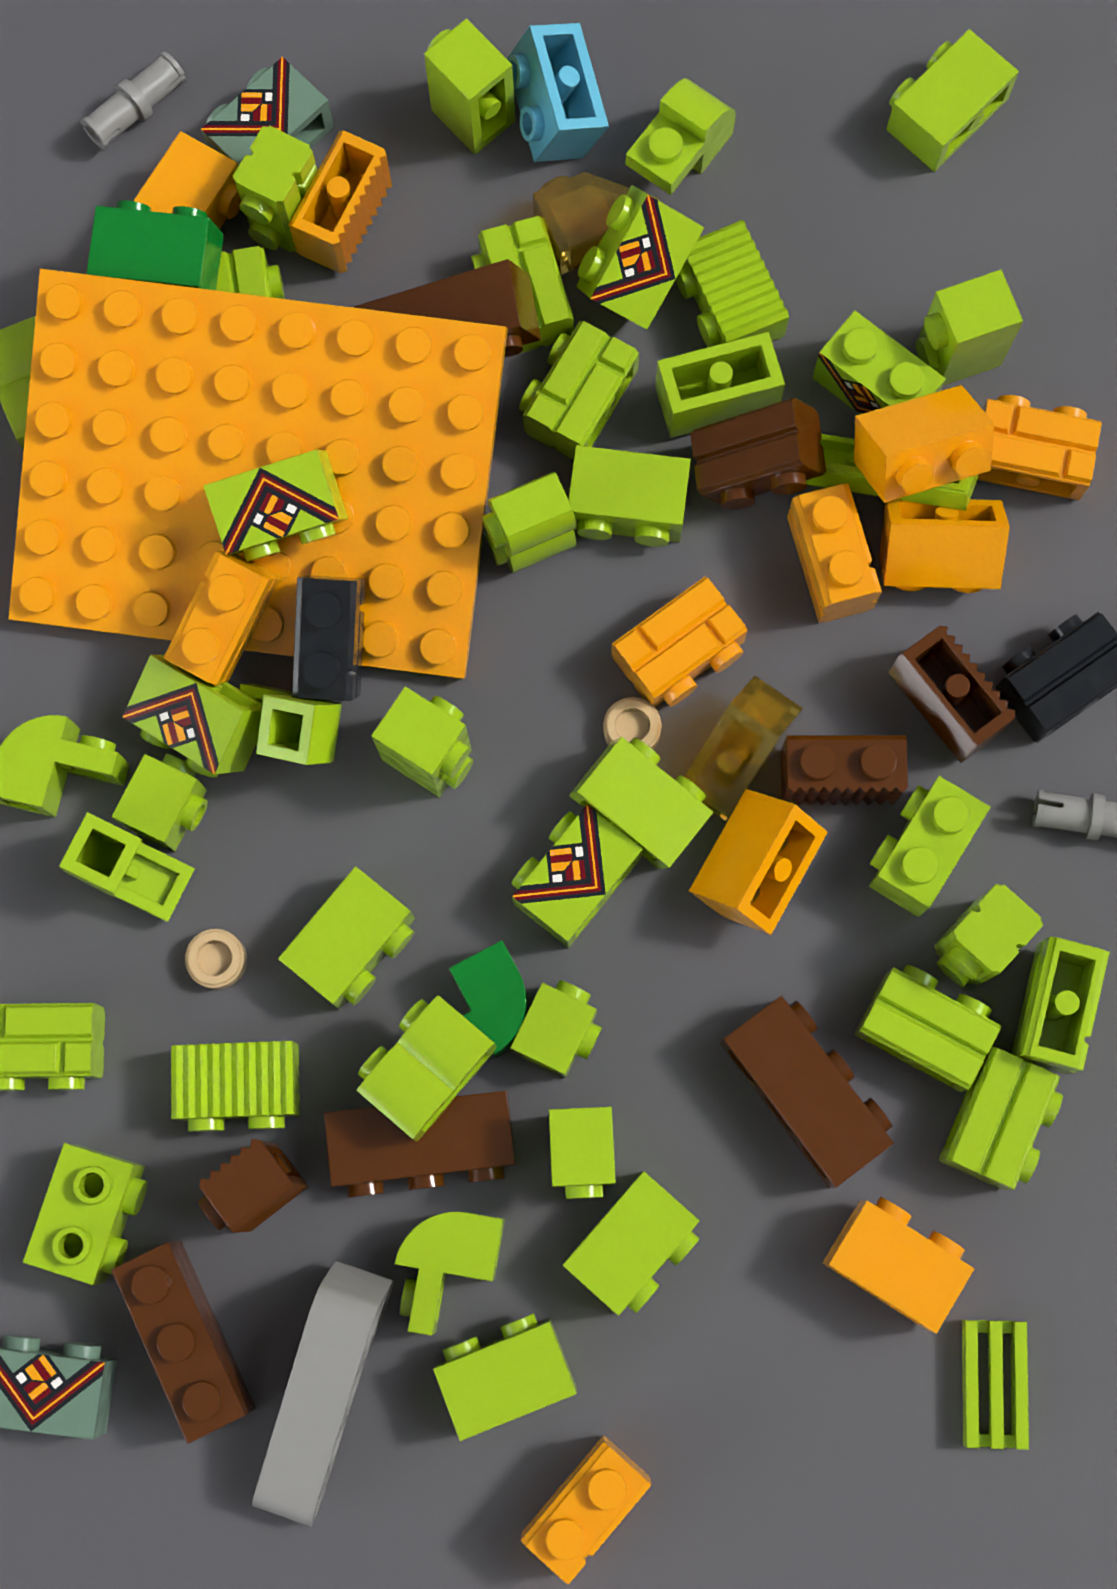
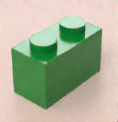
[86,200,224,290]

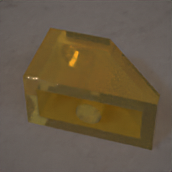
[533,172,660,275]
[685,675,803,821]

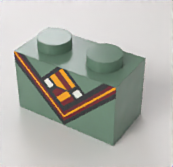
[201,56,334,165]
[0,1334,118,1440]

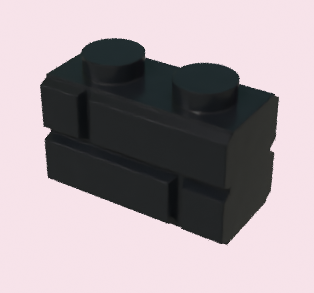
[292,575,366,701]
[996,612,1117,743]

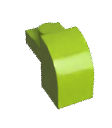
[625,78,736,195]
[240,683,342,765]
[0,715,130,818]
[59,812,195,922]
[395,1212,505,1336]

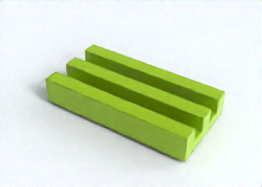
[962,1319,1029,1450]

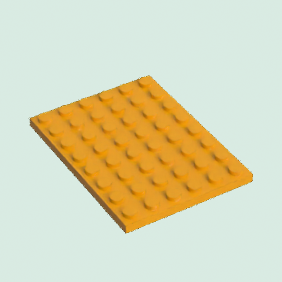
[8,269,508,679]

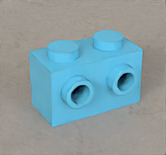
[507,23,609,162]

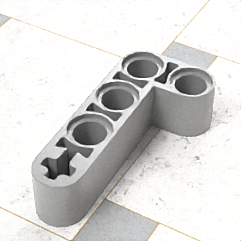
[252,1261,394,1527]

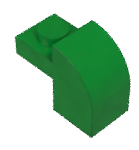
[449,940,528,1058]

